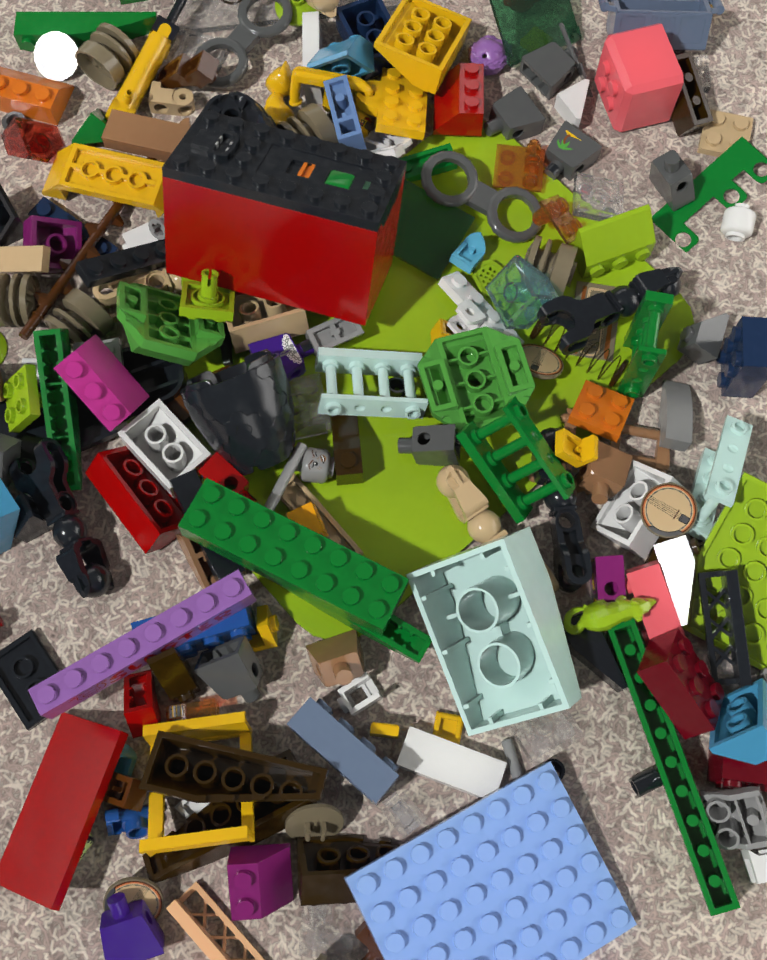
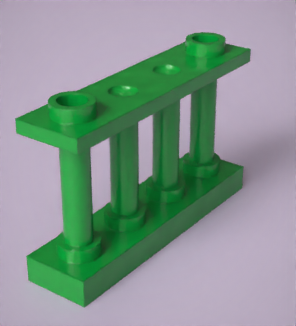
[617,290,674,398]
[456,396,576,524]

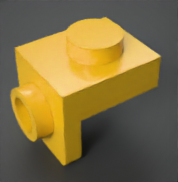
[555,428,598,468]
[249,605,280,652]

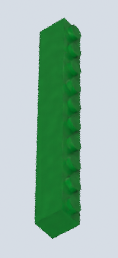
[607,618,741,916]

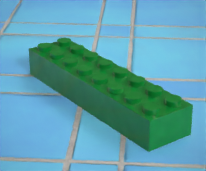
[178,478,409,637]

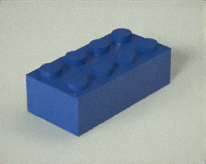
[131,605,258,659]

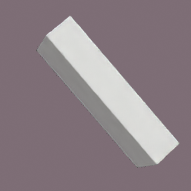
[302,11,323,104]
[396,726,507,799]

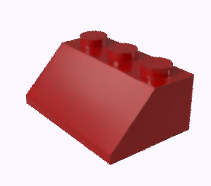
[433,63,484,136]

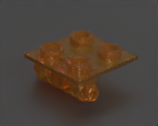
[492,139,545,192]
[532,195,583,244]

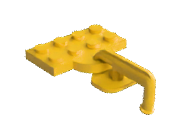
[289,66,428,140]

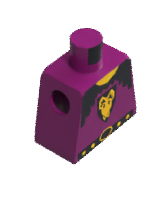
[590,555,626,603]

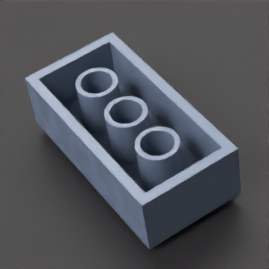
[287,697,399,806]

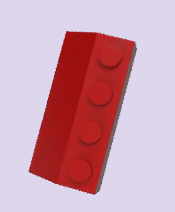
[85,446,184,554]

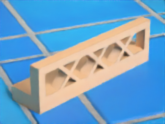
[166,881,266,960]

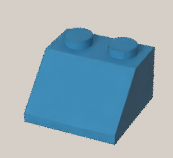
[307,35,375,77]

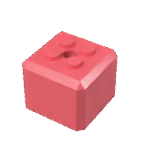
[594,23,684,132]

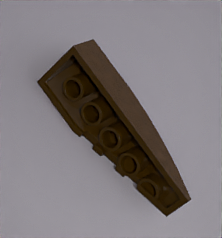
[139,730,329,803]
[143,749,317,883]

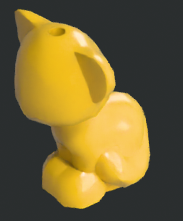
[264,61,294,125]

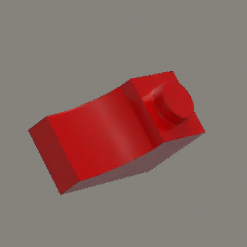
[124,669,161,738]

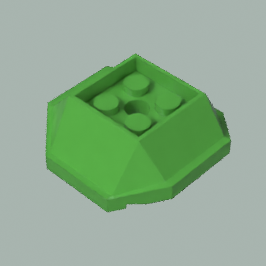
[117,281,225,367]
[417,326,535,432]

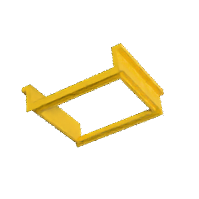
[139,711,255,857]

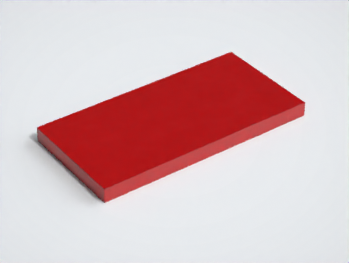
[0,712,129,911]

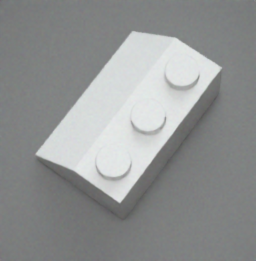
[117,399,212,499]
[590,460,684,559]

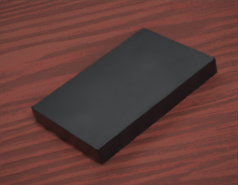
[0,629,60,731]

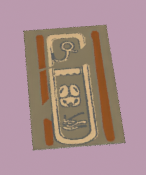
[570,281,618,362]

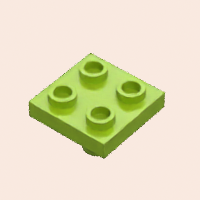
[179,269,235,322]
[2,364,43,433]

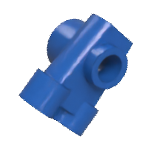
[105,805,149,839]

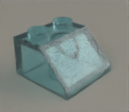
[485,255,558,329]

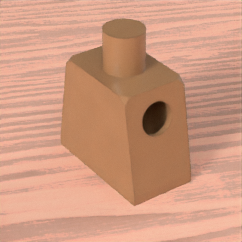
[576,441,632,504]
[306,630,364,687]

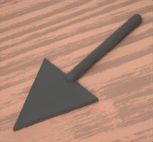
[559,23,593,97]

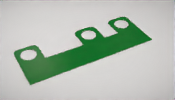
[652,137,767,253]

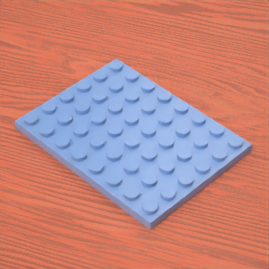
[344,761,637,960]

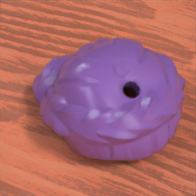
[467,35,511,76]

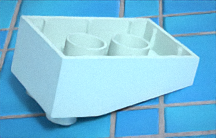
[406,526,582,736]

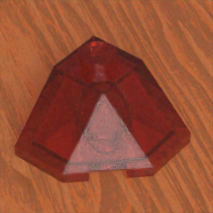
[1,116,64,163]

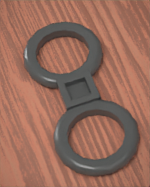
[194,0,293,88]
[420,151,544,243]

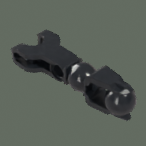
[536,267,683,355]
[531,427,592,593]
[9,437,114,598]

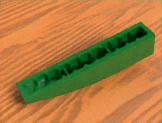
[13,12,157,51]
[33,328,82,491]
[279,585,432,664]

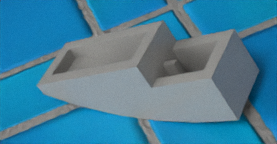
[658,380,693,452]

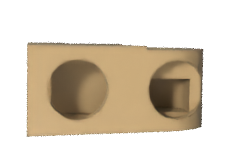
[148,81,195,116]

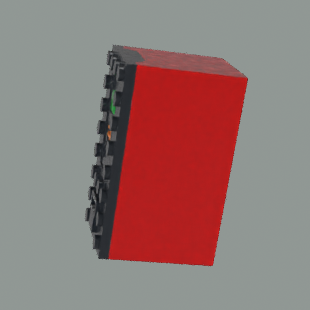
[162,110,407,326]

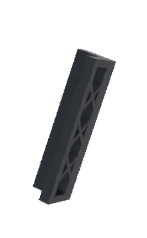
[697,569,752,686]

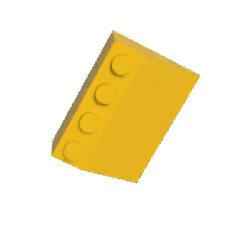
[373,0,472,95]

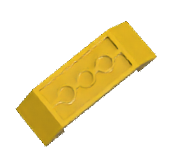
[42,143,164,218]

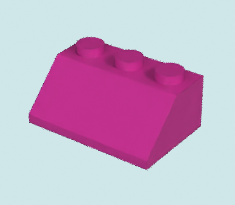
[53,334,150,432]

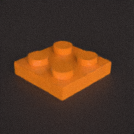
[567,380,635,443]

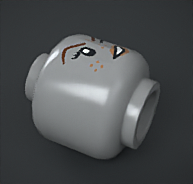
[295,447,335,484]

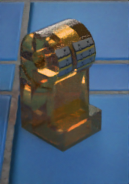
[166,698,220,722]

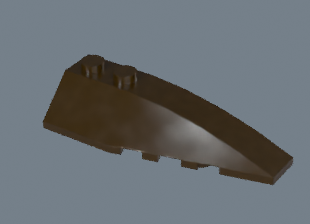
[296,834,409,906]

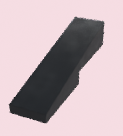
[169,469,245,581]

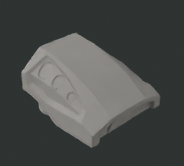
[700,786,767,850]

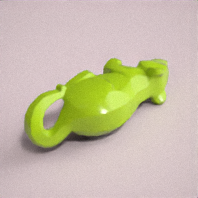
[563,595,656,635]

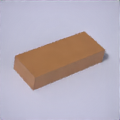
[101,109,191,161]

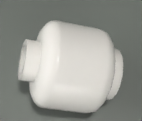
[720,203,756,242]

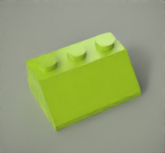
[573,204,656,279]

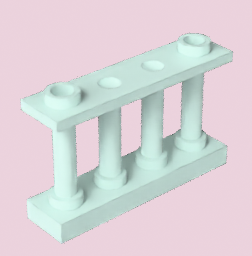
[315,347,428,420]
[686,415,753,541]

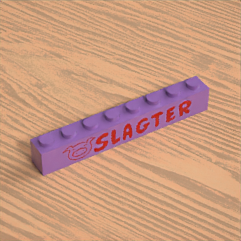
[28,570,257,719]

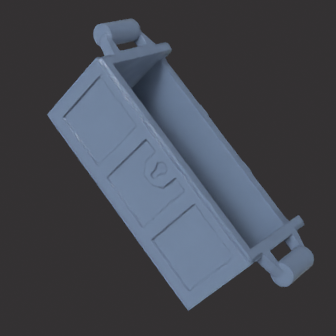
[598,0,725,51]

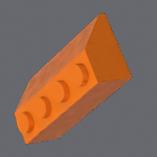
[0,67,75,126]

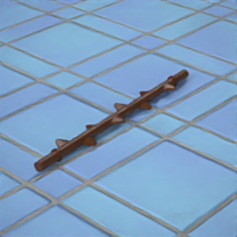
[19,157,157,340]

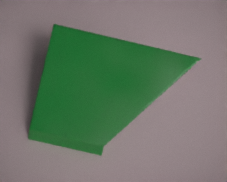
[72,108,108,144]

